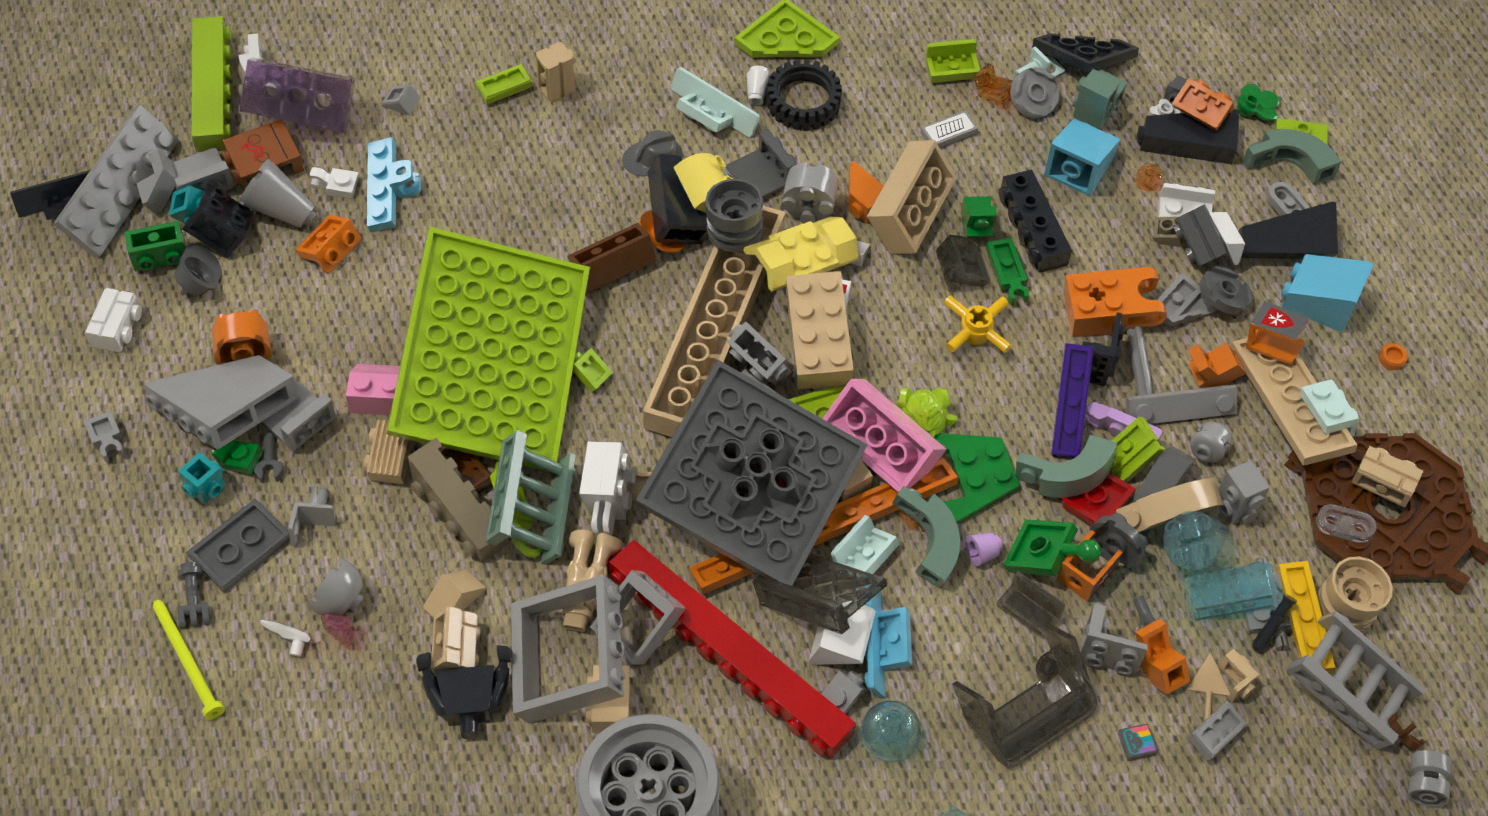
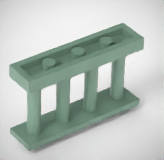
[485,430,576,565]

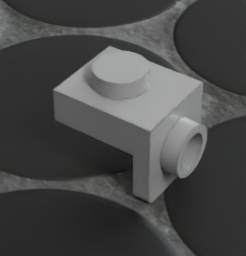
[822,670,869,714]

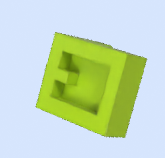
[572,348,613,392]

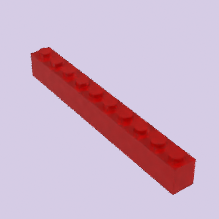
[609,539,856,759]

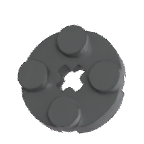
[1200,266,1252,317]
[1089,513,1148,568]

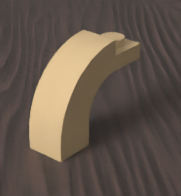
[1116,478,1224,533]

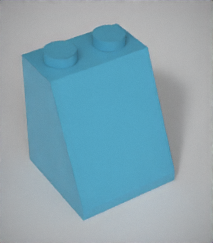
[1044,118,1121,196]
[1281,254,1374,332]

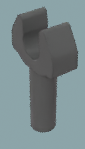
[254,433,284,483]

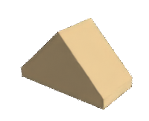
[423,569,486,619]

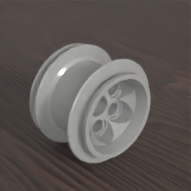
[576,715,720,816]

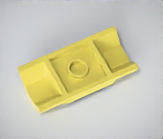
[743,217,859,292]

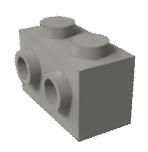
[1218,460,1270,525]

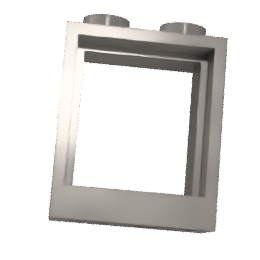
[590,570,686,666]

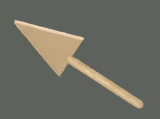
[1186,652,1230,720]

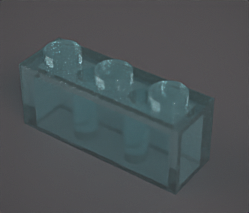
[1182,562,1279,621]

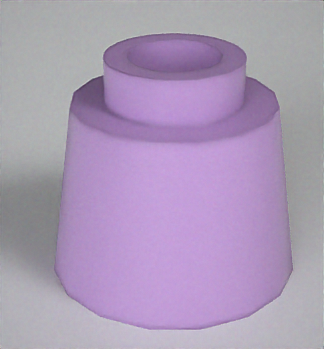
[965,532,1002,566]

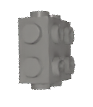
[727,321,795,387]

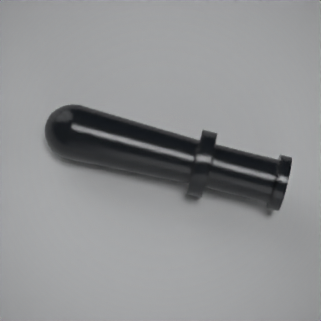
[1252,594,1297,653]

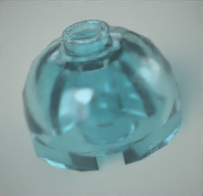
[861,700,921,763]

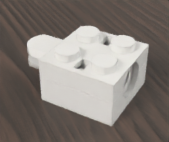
[579,442,636,535]

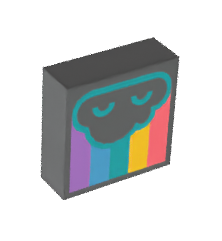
[1118,723,1158,761]

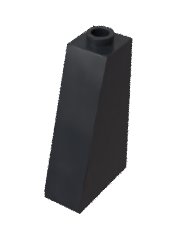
[1136,109,1240,165]
[648,154,708,244]
[1238,202,1338,259]

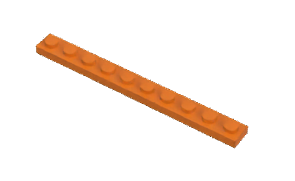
[689,458,958,595]

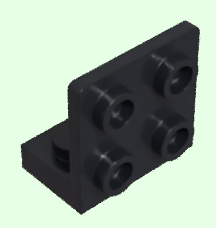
[182,183,253,259]
[1082,312,1125,386]

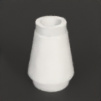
[746,66,771,105]

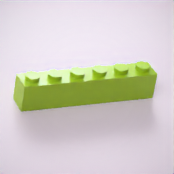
[191,16,232,152]

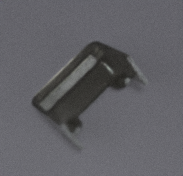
[952,622,1097,768]

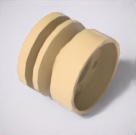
[1316,557,1393,632]

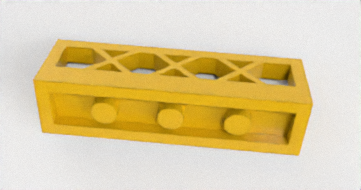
[1277,561,1335,676]

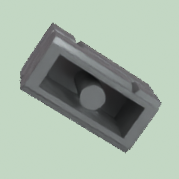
[1173,204,1228,266]

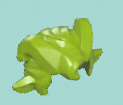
[896,387,958,437]

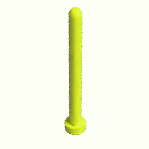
[153,600,225,720]

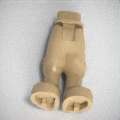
[561,530,624,632]

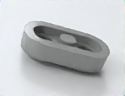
[1267,182,1310,216]

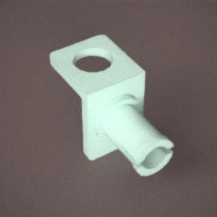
[1013,47,1065,78]

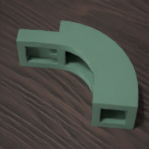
[1243,129,1341,184]
[1016,435,1117,498]
[892,486,960,588]

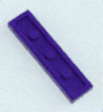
[1051,343,1094,457]

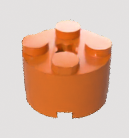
[212,310,271,365]

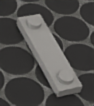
[1126,385,1237,424]

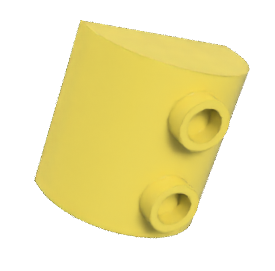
[674,153,732,213]

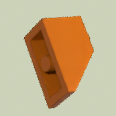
[848,161,884,224]

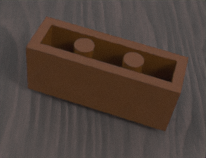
[567,223,657,294]

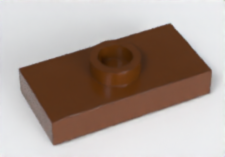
[441,448,492,493]

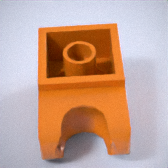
[1063,267,1167,337]

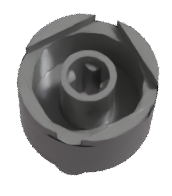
[781,163,838,223]

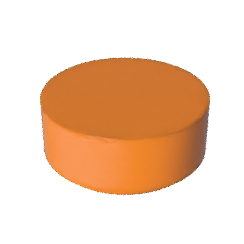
[1378,343,1408,370]

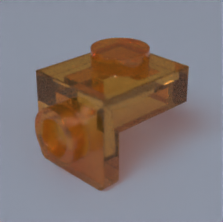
[974,63,1013,103]

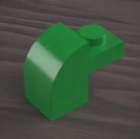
[961,196,997,238]

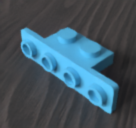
[862,580,912,698]

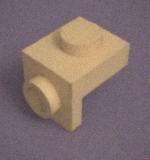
[1219,649,1259,703]

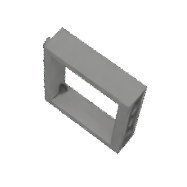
[511,575,625,723]

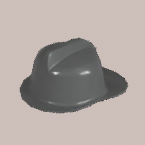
[622,130,683,176]
[174,245,222,296]

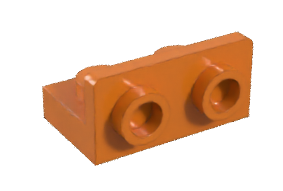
[1172,78,1234,131]
[295,214,361,273]

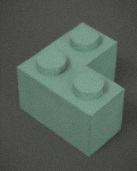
[1072,69,1127,130]

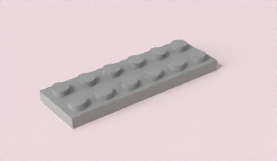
[53,105,179,258]

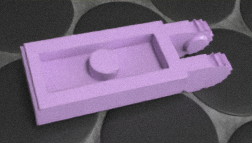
[1085,402,1163,442]

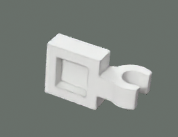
[309,167,359,198]

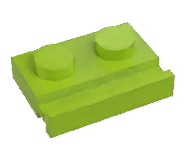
[1111,417,1165,483]

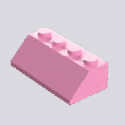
[346,364,400,415]
[822,379,946,492]

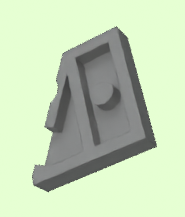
[1157,272,1218,327]

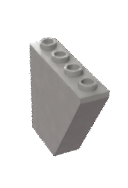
[144,355,299,450]

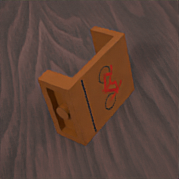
[221,119,304,190]

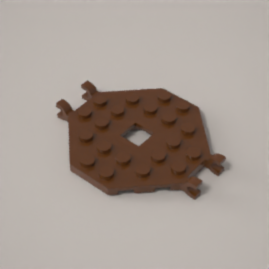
[1284,433,1488,595]

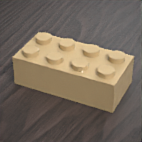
[867,140,957,254]
[786,271,854,389]

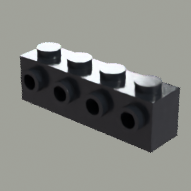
[998,169,1072,273]

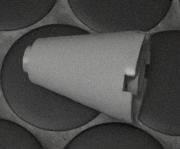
[239,159,317,228]

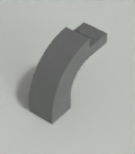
[1131,446,1196,537]

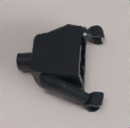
[416,645,512,739]

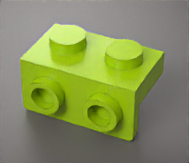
[925,39,981,83]

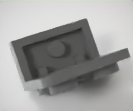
[726,129,797,199]

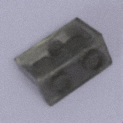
[936,234,989,292]

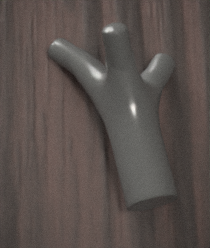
[1133,596,1156,630]

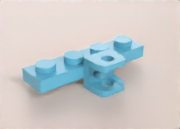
[367,137,421,232]

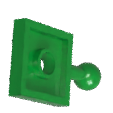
[1003,519,1101,576]

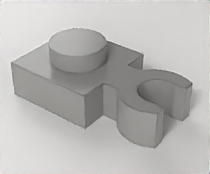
[84,411,124,462]

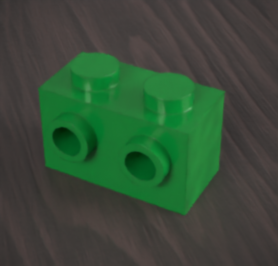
[125,221,187,272]

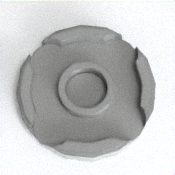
[1010,67,1060,119]

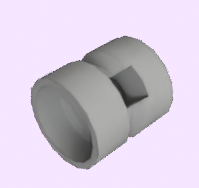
[1407,750,1452,807]

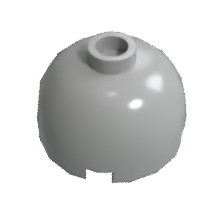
[307,557,364,618]

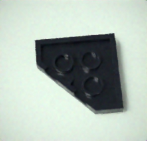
[1032,33,1139,74]

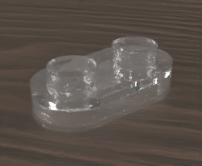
[1316,504,1377,543]

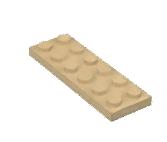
[1231,338,1357,466]

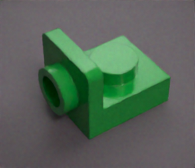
[212,439,264,474]

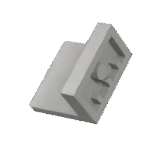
[172,148,234,191]
[261,382,336,452]
[1078,603,1148,675]

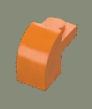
[1188,342,1247,388]
[1135,619,1190,695]

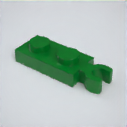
[985,238,1029,305]

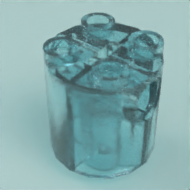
[1164,511,1234,573]

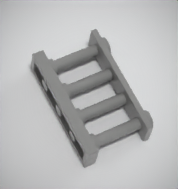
[1286,611,1426,749]

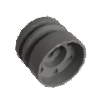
[705,179,763,252]

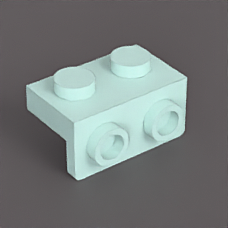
[1300,379,1359,436]
[831,515,899,584]

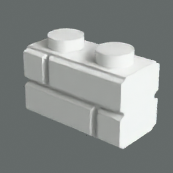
[85,288,142,352]

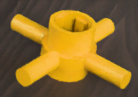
[944,295,1012,353]

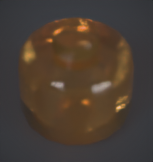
[1135,164,1163,192]

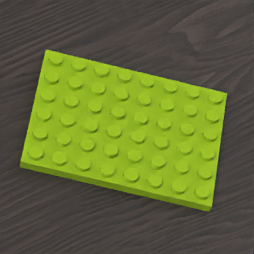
[386,226,590,472]

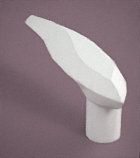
[260,620,310,657]

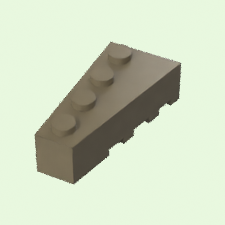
[408,438,509,563]

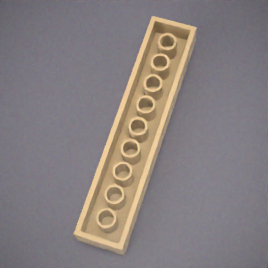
[643,206,786,437]

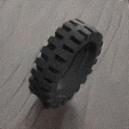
[766,59,842,131]

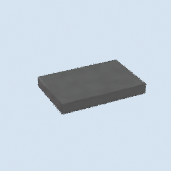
[186,498,290,593]

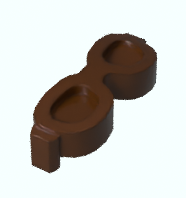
[1388,713,1426,750]

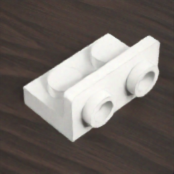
[1158,183,1216,217]

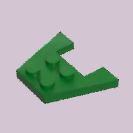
[933,433,1020,525]

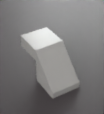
[136,149,177,215]

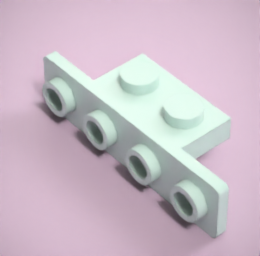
[671,67,760,137]

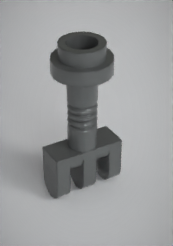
[177,562,211,629]

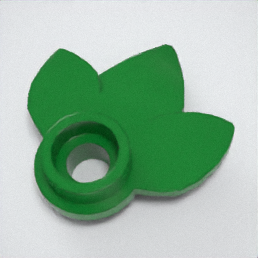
[1237,84,1281,121]

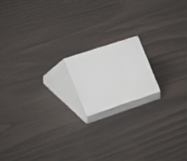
[808,594,876,665]

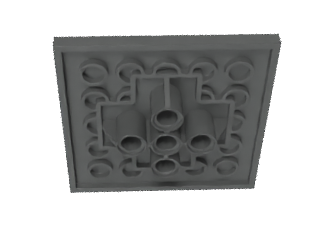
[634,360,868,591]

